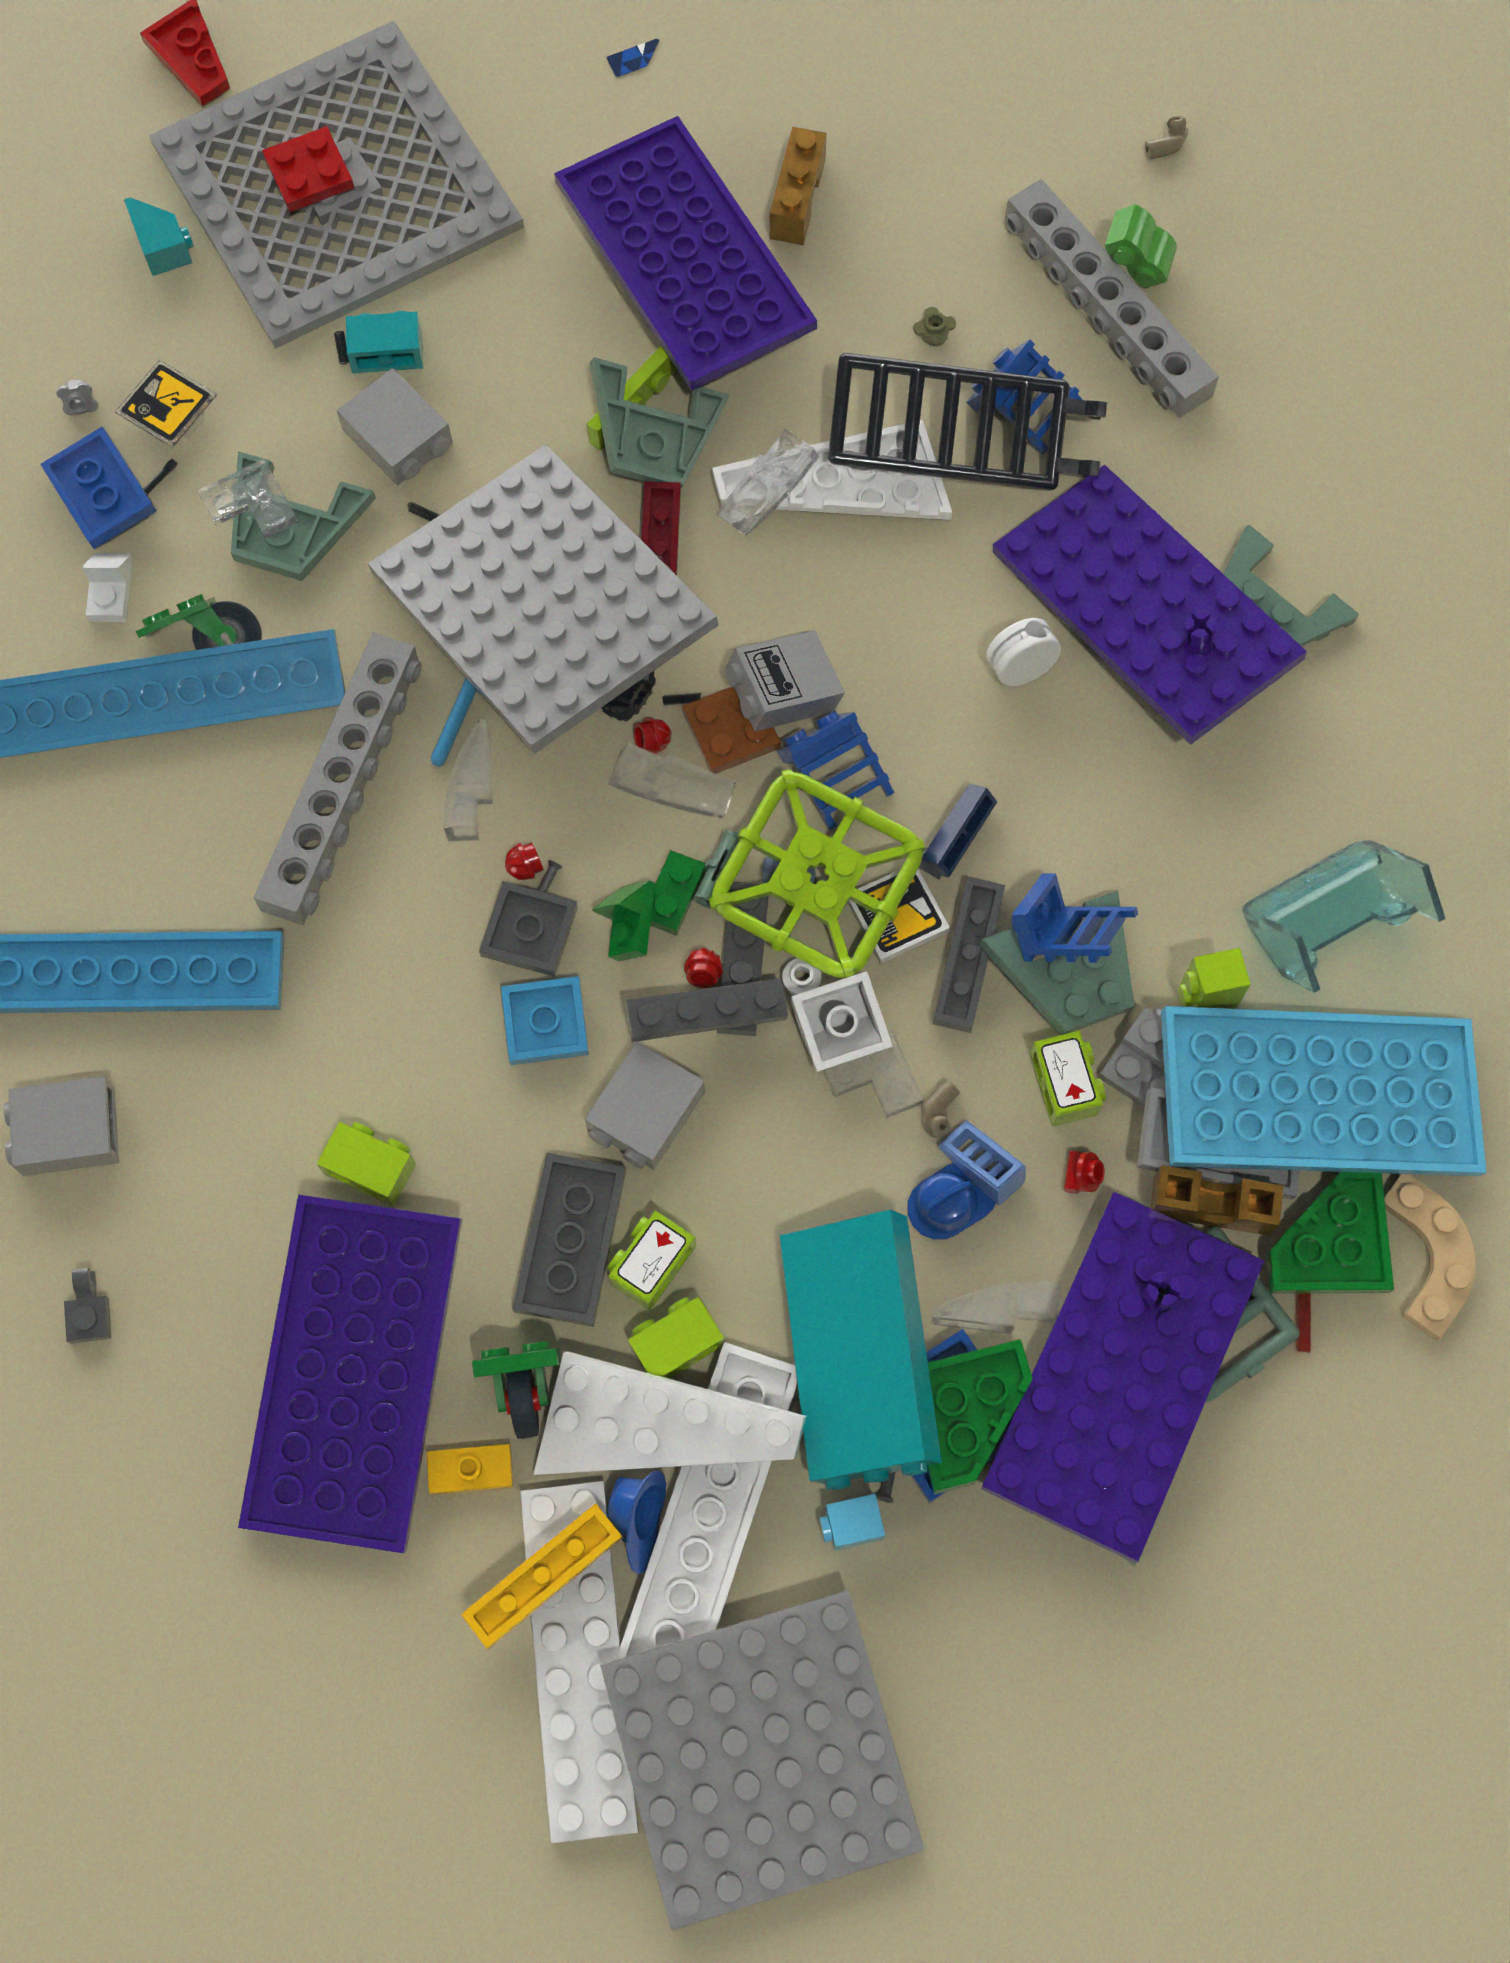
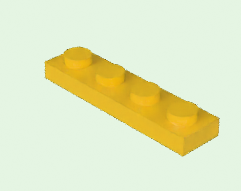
[460,1503,623,1650]

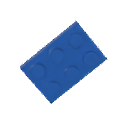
[40,426,157,549]

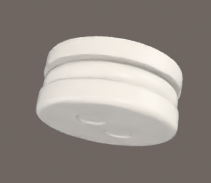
[986,618,1061,686]

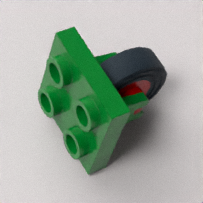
[472,1341,562,1439]

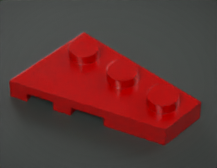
[140,0,230,106]

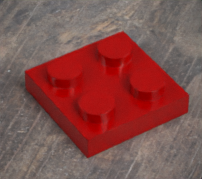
[262,126,355,212]

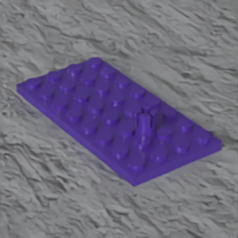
[554,116,817,390]
[993,465,1307,745]
[981,1192,1264,1564]
[238,1194,462,1554]

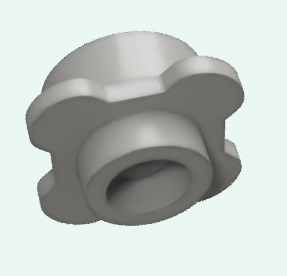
[56,379,98,415]

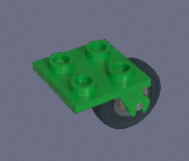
[136,594,262,650]

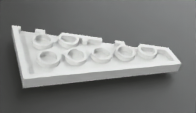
[712,420,953,520]
[533,1351,806,1475]

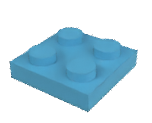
[501,976,589,1065]

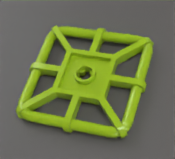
[709,769,926,979]

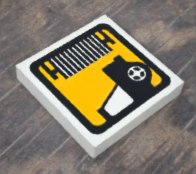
[847,870,950,964]

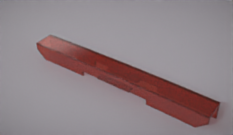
[1296,1293,1311,1354]

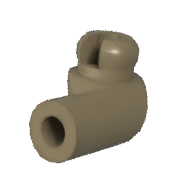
[1145,116,1188,159]
[921,1080,960,1138]

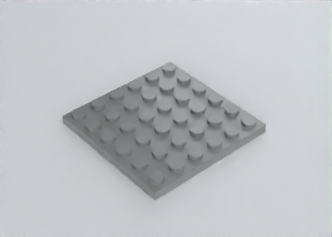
[600,1590,924,1930]

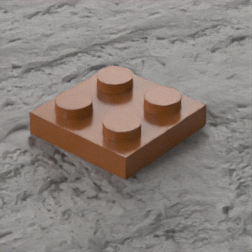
[682,687,781,775]

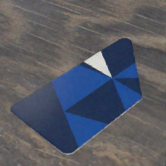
[606,39,659,77]

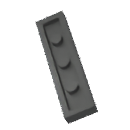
[933,876,1005,1033]
[717,882,769,1036]
[625,978,789,1042]

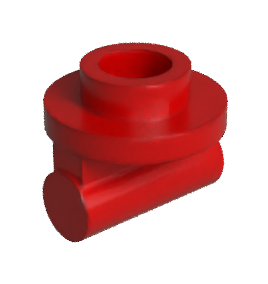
[1064,1151,1105,1194]

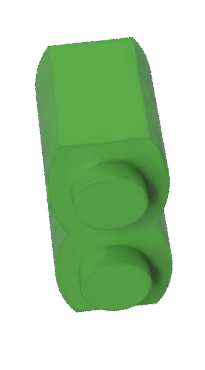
[1105,204,1177,288]

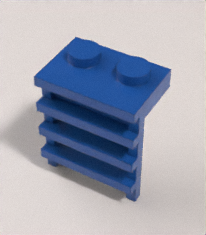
[966,339,1083,455]
[777,710,895,830]
[1011,873,1138,963]

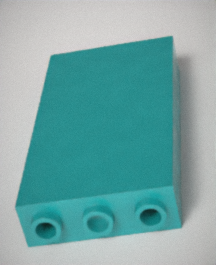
[780,1209,942,1490]

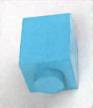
[819,1494,885,1551]

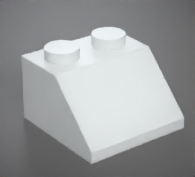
[790,971,893,1072]

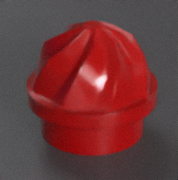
[633,717,672,755]
[505,842,544,880]
[684,948,723,988]

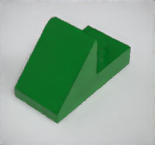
[592,880,655,961]

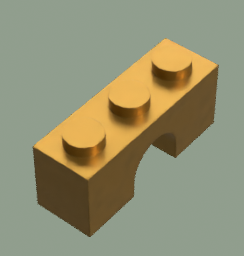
[770,126,827,245]
[1150,1165,1284,1236]

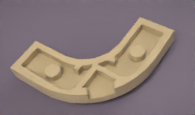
[1384,1174,1476,1341]

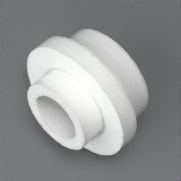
[782,958,821,995]

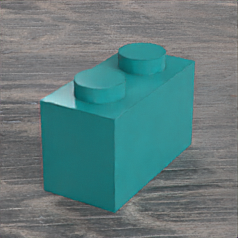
[346,310,424,373]

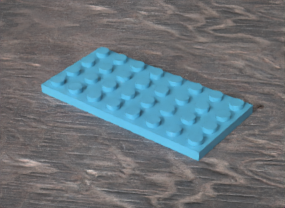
[1161,1006,1487,1176]

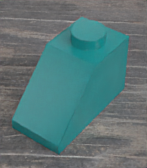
[124,197,194,276]

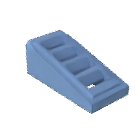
[939,1120,1026,1205]

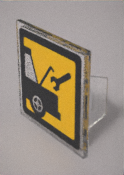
[115,359,217,448]

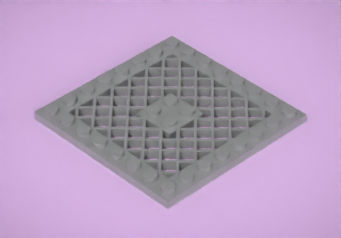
[149,21,524,349]

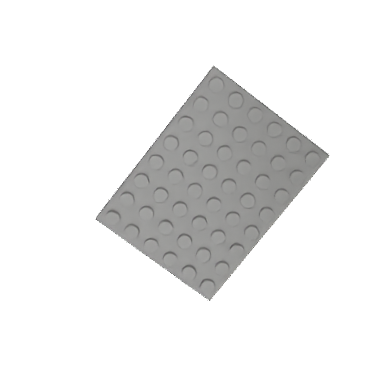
[368,444,719,754]

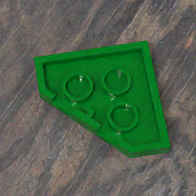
[1266,1172,1394,1294]
[927,1339,1033,1495]

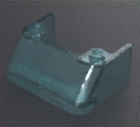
[1242,840,1446,993]

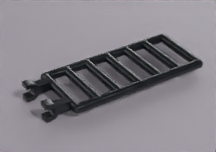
[828,353,1107,491]

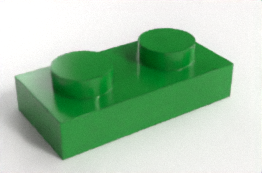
[650,850,706,936]

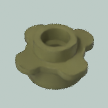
[914,307,956,345]

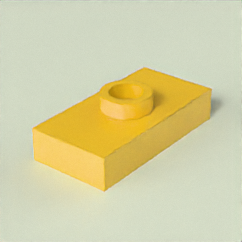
[427,1444,514,1496]

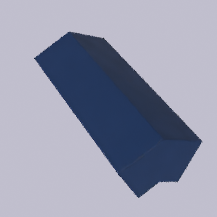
[919,784,997,880]

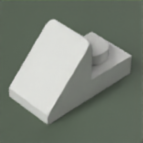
[82,553,133,622]

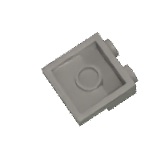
[1098,1007,1165,1108]

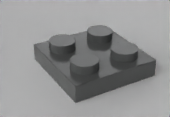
[479,881,578,977]

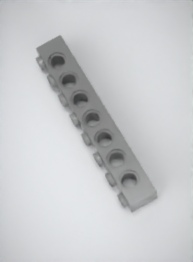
[1005,179,1219,418]
[253,632,421,925]

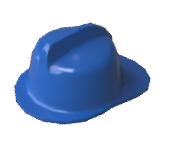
[908,1163,996,1240]
[607,1471,666,1574]

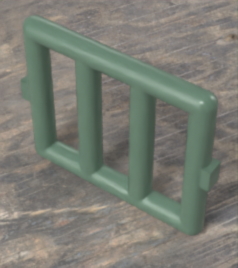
[1203,1226,1300,1402]

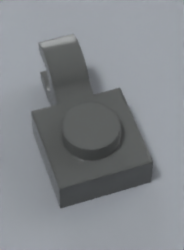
[64,1268,112,1344]

